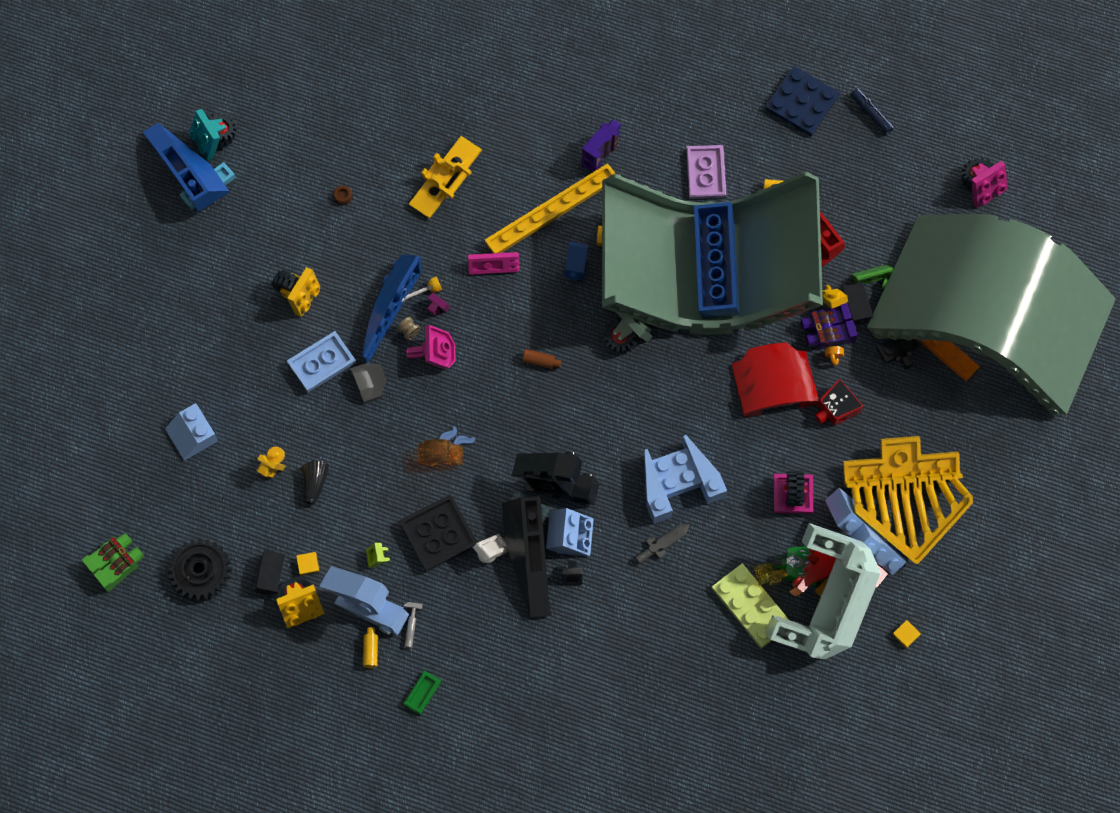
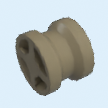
[397,317,421,341]

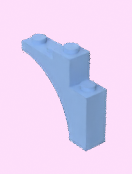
[825,488,907,575]

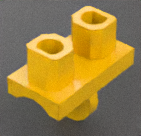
[257,447,285,478]

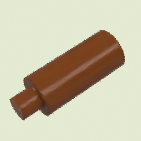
[523,349,562,369]

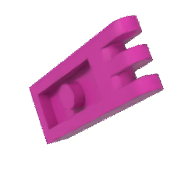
[468,252,520,274]

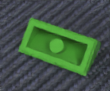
[851,265,893,285]

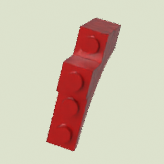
[789,548,888,597]

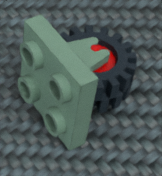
[603,312,653,353]

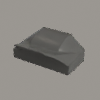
[350,362,387,404]

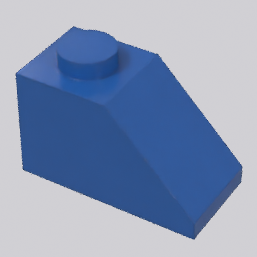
[565,242,589,281]

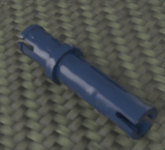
[850,87,895,135]

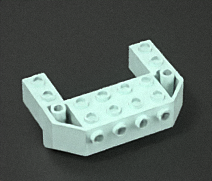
[765,523,881,659]

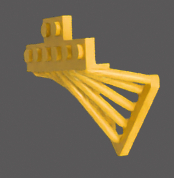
[843,436,973,564]

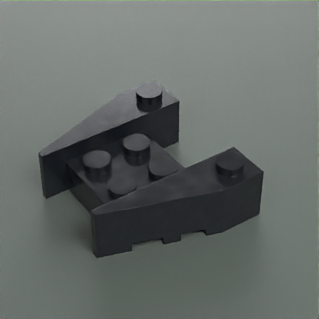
[512,451,600,505]

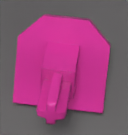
[406,325,456,369]

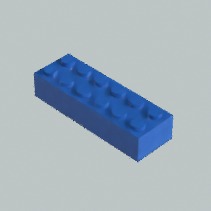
[694,202,740,319]

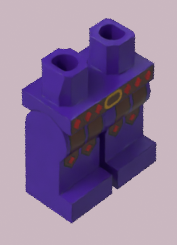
[581,119,621,173]
[800,303,858,350]

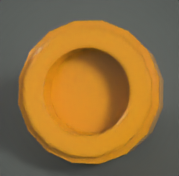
[825,346,844,365]

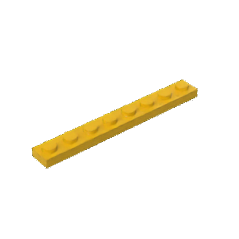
[485,163,615,253]

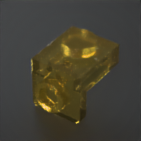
[754,562,788,586]

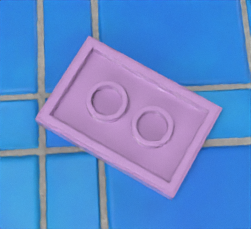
[686,145,726,199]

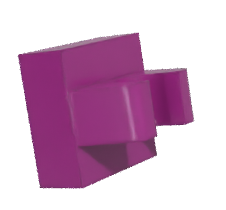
[427,292,451,316]

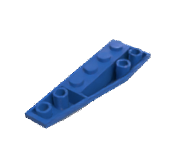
[143,123,230,212]

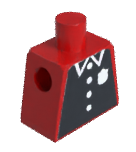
[814,379,863,426]

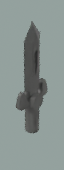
[635,524,690,564]

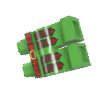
[82,533,144,592]

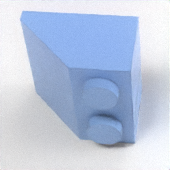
[165,403,218,461]

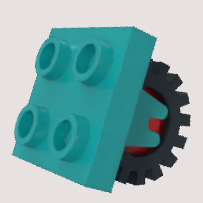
[189,109,237,161]

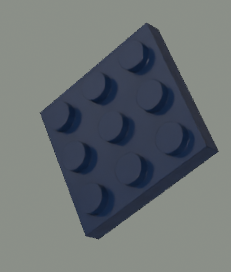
[765,66,841,137]

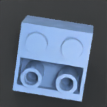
[546,508,593,556]

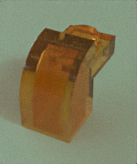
[417,439,463,466]

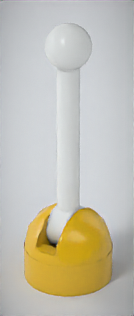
[402,276,442,302]

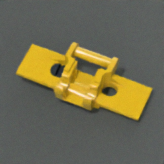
[409,136,482,219]

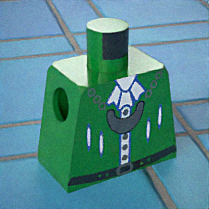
[773,546,817,587]

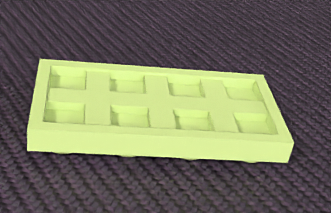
[711,563,789,649]

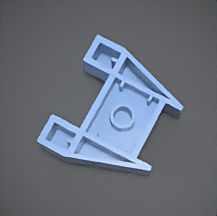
[644,435,727,524]
[319,566,409,635]

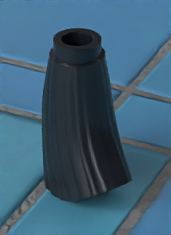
[300,460,329,505]

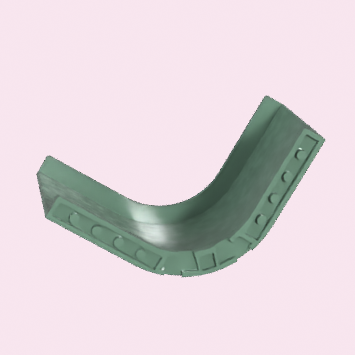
[602,172,823,335]
[867,214,1116,415]

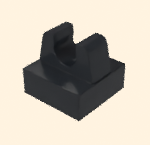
[562,561,582,585]

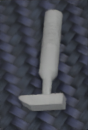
[403,602,423,648]

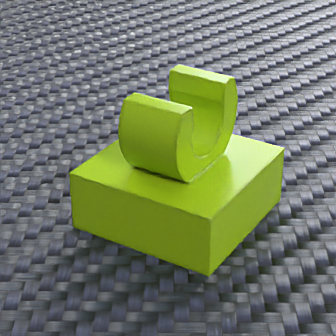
[366,543,390,568]

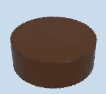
[333,186,352,205]

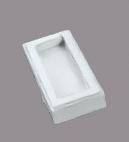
[473,534,508,563]

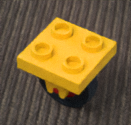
[276,577,324,628]

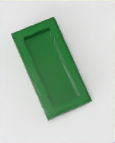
[403,671,441,716]

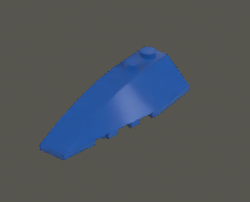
[363,255,422,363]

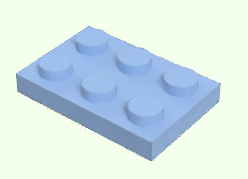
[287,331,356,393]

